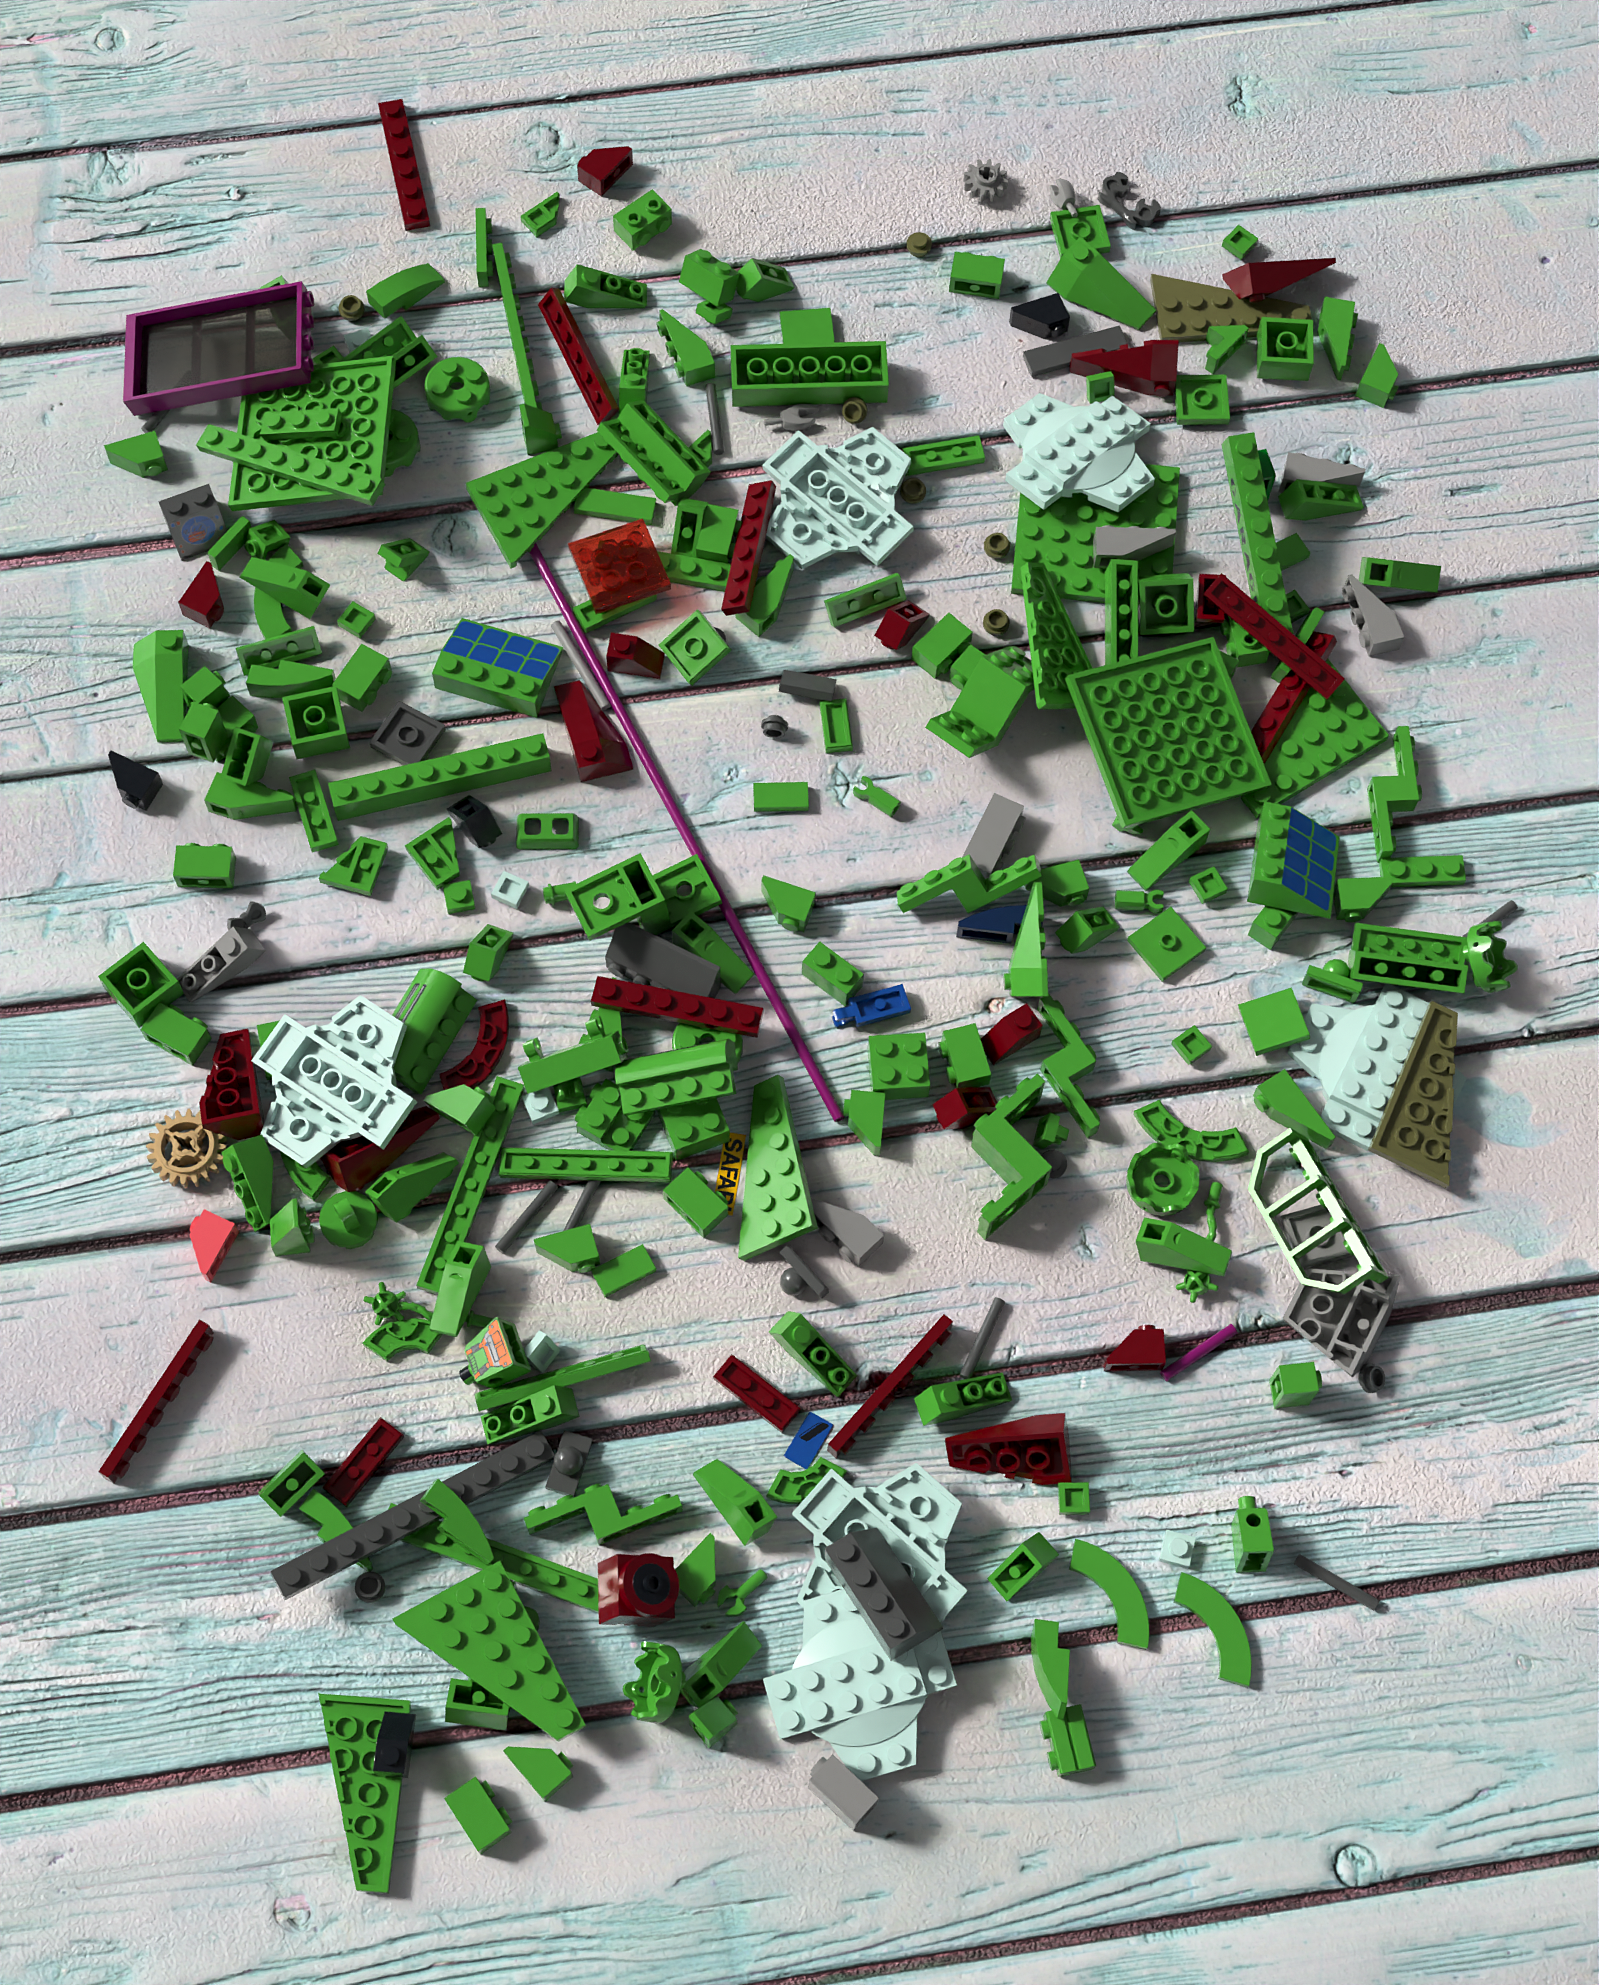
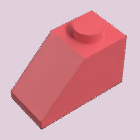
[190,1209,239,1283]

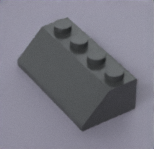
[605,922,721,998]
[824,1528,943,1661]

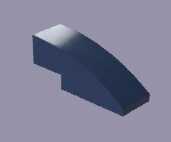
[956,905,1045,944]

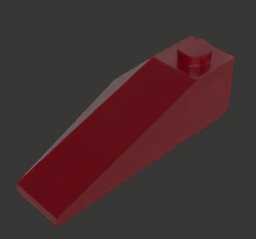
[1222,258,1336,303]
[1069,340,1179,397]
[554,680,633,782]
[199,1028,265,1140]
[320,1106,440,1193]
[945,1413,1072,1485]

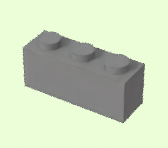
[962,793,1026,879]

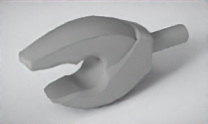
[1049,178,1078,218]
[764,404,819,431]

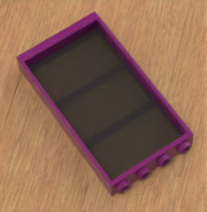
[123,281,314,416]

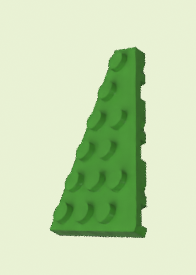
[466,432,619,569]
[1020,562,1093,710]
[1241,659,1389,819]
[392,1561,586,1742]

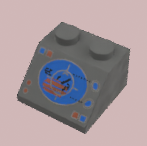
[158,484,227,561]

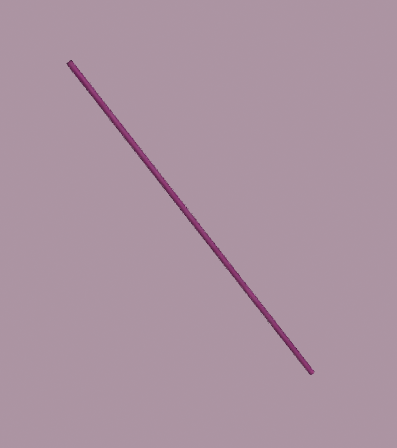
[529,543,844,1122]

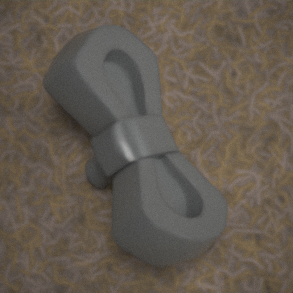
[227,901,266,930]

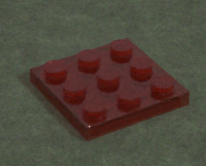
[568,519,671,614]

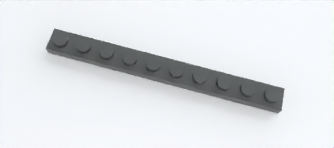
[271,1430,555,1601]

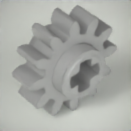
[963,159,1008,202]

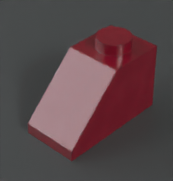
[577,146,633,197]
[178,561,224,629]
[1196,574,1226,623]
[874,600,930,650]
[606,632,665,679]
[981,1003,1043,1066]
[932,1087,997,1130]
[1103,1325,1166,1371]

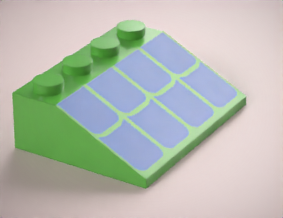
[432,618,563,718]
[1247,801,1340,919]

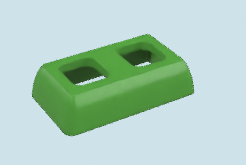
[516,813,579,850]

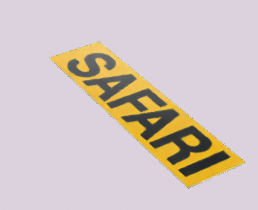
[715,1133,746,1216]

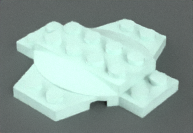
[1003,393,1155,512]
[762,427,914,570]
[1287,983,1467,1151]
[251,995,417,1168]
[792,1463,968,1623]
[763,1589,957,1781]

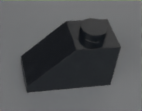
[1009,293,1070,339]
[108,750,163,811]
[447,795,502,848]
[373,1711,416,1778]

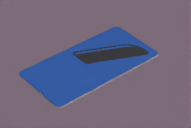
[784,1412,833,1469]

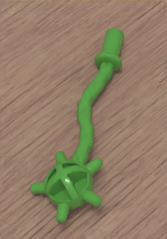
[1176,1182,1223,1303]
[363,1282,494,1328]

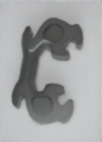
[1098,172,1161,230]

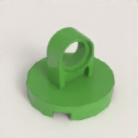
[319,1191,378,1249]

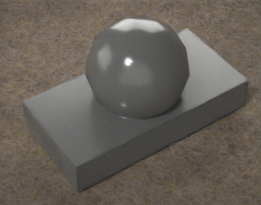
[779,1246,829,1298]
[545,1430,593,1497]

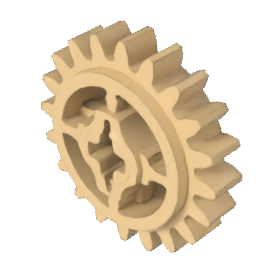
[146,1109,227,1188]

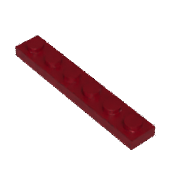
[378,99,430,231]
[538,287,619,425]
[721,480,776,616]
[1203,573,1345,700]
[1251,631,1337,764]
[591,976,764,1038]
[827,1314,953,1458]
[98,1319,214,1484]

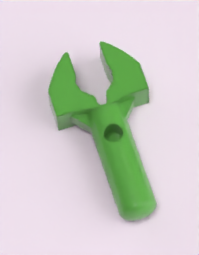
[717,1569,768,1617]

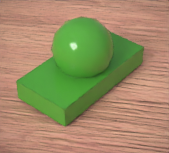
[1302,959,1363,1003]

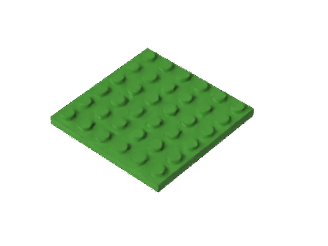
[228,356,396,511]
[1011,464,1180,603]
[1065,637,1272,829]

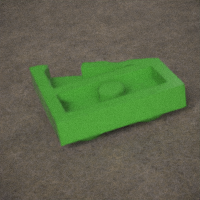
[405,817,460,890]
[319,836,388,896]

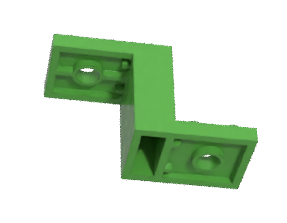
[925,646,1035,758]
[564,853,722,941]
[971,1073,1052,1240]

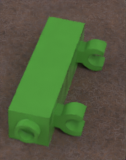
[518,1016,629,1094]

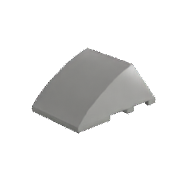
[1283,1268,1400,1377]

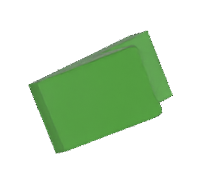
[1205,325,1249,374]
[377,538,430,581]

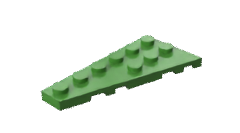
[738,1075,818,1261]
[318,1693,412,1894]

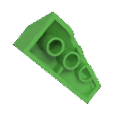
[1046,236,1156,330]
[133,630,189,742]
[1003,882,1048,996]

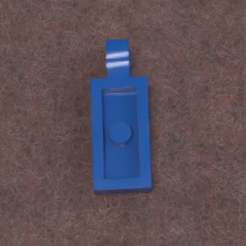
[832,984,911,1027]

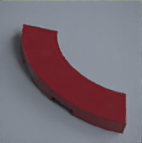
[439,999,509,1090]

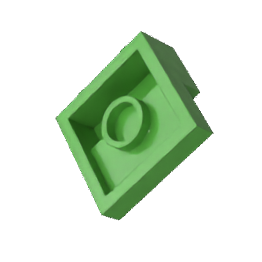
[575,1079,655,1151]

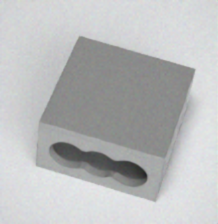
[808,1754,879,1831]

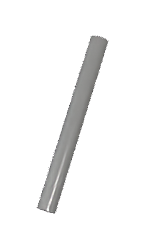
[551,621,611,711]

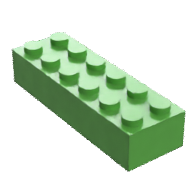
[730,341,889,407]

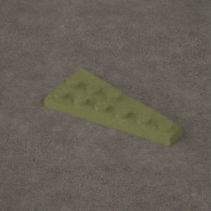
[1150,274,1312,342]
[1368,1001,1458,1188]

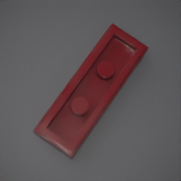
[713,1354,801,1433]
[323,1417,404,1507]

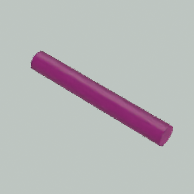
[1160,1324,1237,1381]

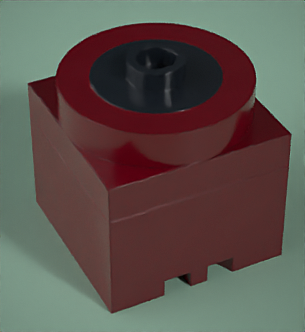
[598,1553,679,1627]

